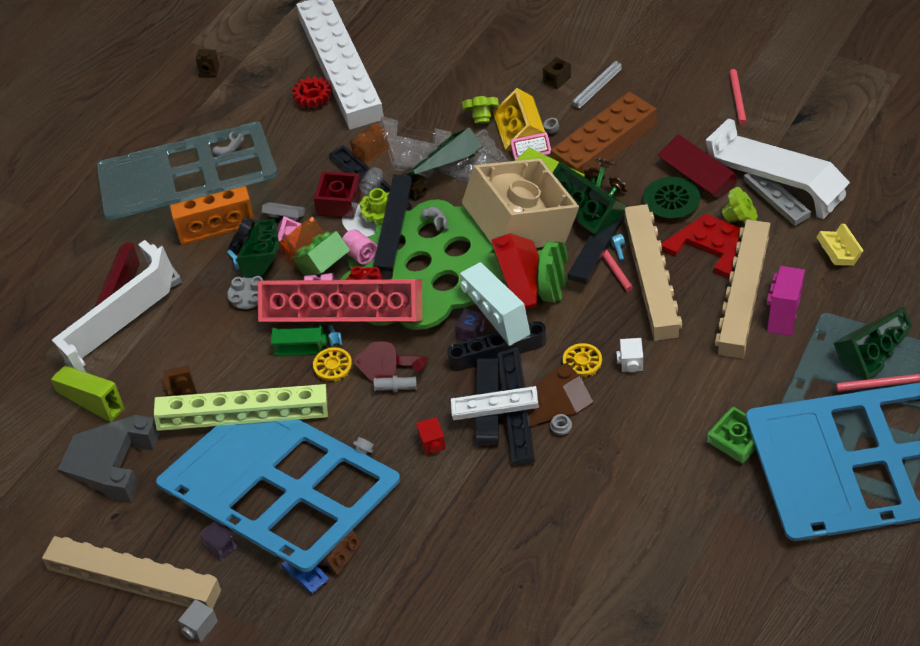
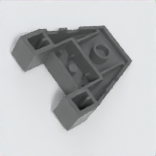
[58,415,161,503]

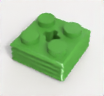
[707,407,756,463]

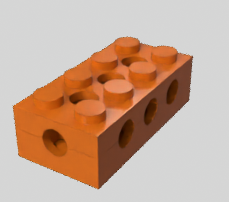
[169,183,255,245]

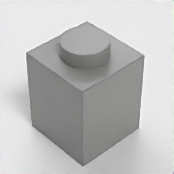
[178,599,218,642]

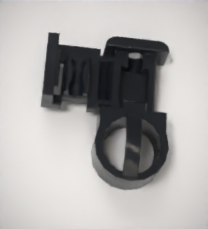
[228,217,256,253]

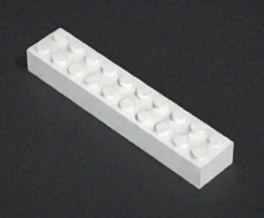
[296,0,384,130]

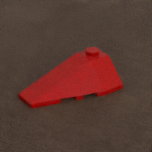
[491,233,539,309]

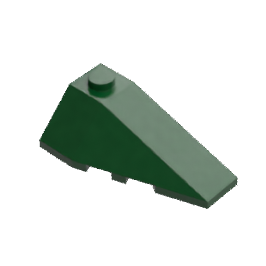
[553,162,627,235]

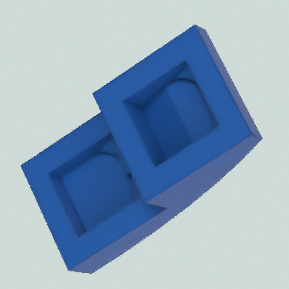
[282,561,329,594]

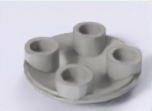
[228,276,263,309]

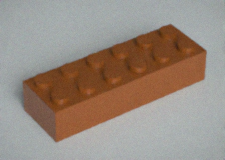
[550,91,657,174]

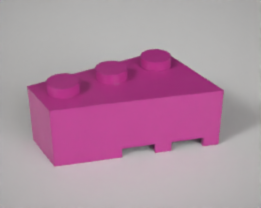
[767,266,805,336]

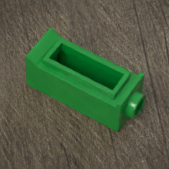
[271,326,327,357]

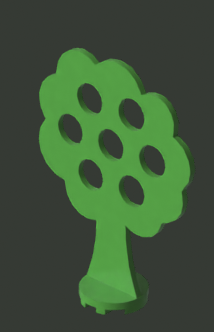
[341,199,568,330]

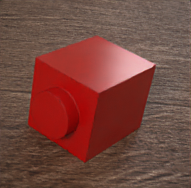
[416,417,446,456]

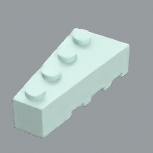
[460,262,530,346]

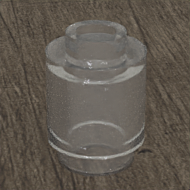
[359,167,384,195]

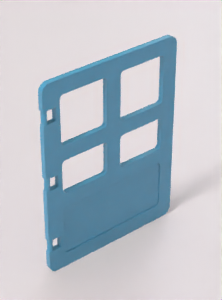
[746,383,920,541]
[156,419,400,572]

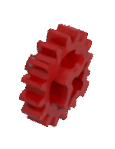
[292,76,332,109]

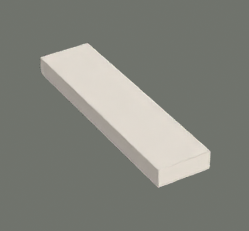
[451,386,539,420]

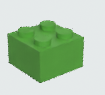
[293,231,350,276]

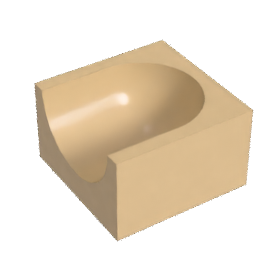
[462,158,579,248]

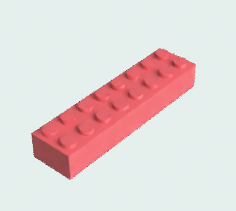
[258,279,422,322]

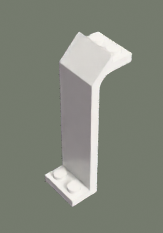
[706,119,850,219]
[52,240,174,372]

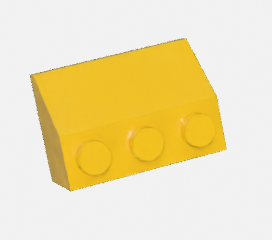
[493,88,546,151]

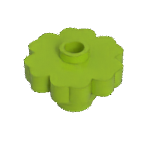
[462,96,499,124]
[722,187,758,224]
[360,188,389,225]

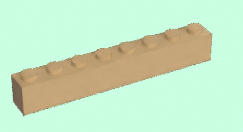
[624,204,682,341]
[715,220,770,359]
[42,536,221,609]

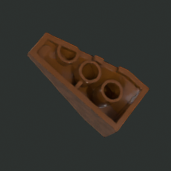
[499,362,594,429]

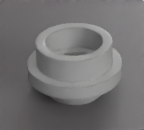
[550,414,572,435]
[353,437,374,455]

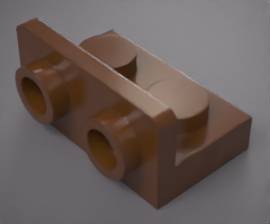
[161,365,197,397]
[318,530,361,575]

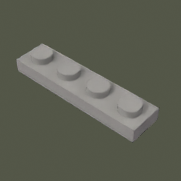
[744,173,811,226]

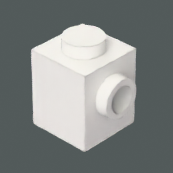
[616,338,643,372]

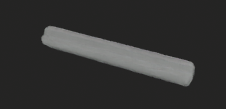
[572,61,622,109]

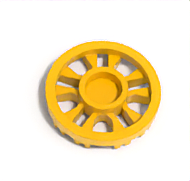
[563,343,602,378]
[313,347,352,382]

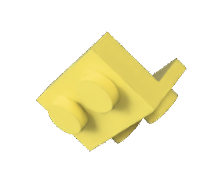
[816,224,863,266]

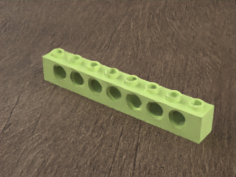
[154,384,328,431]

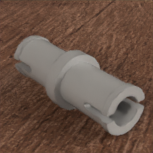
[374,375,417,392]

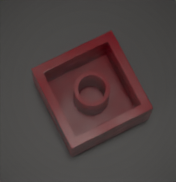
[314,171,362,217]

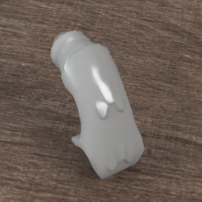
[213,132,244,158]
[422,206,449,231]

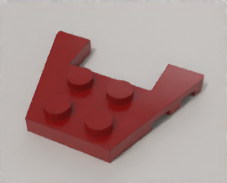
[661,214,741,279]

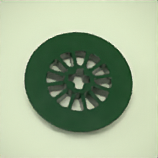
[643,177,700,219]

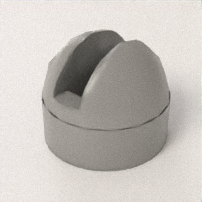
[543,118,559,134]

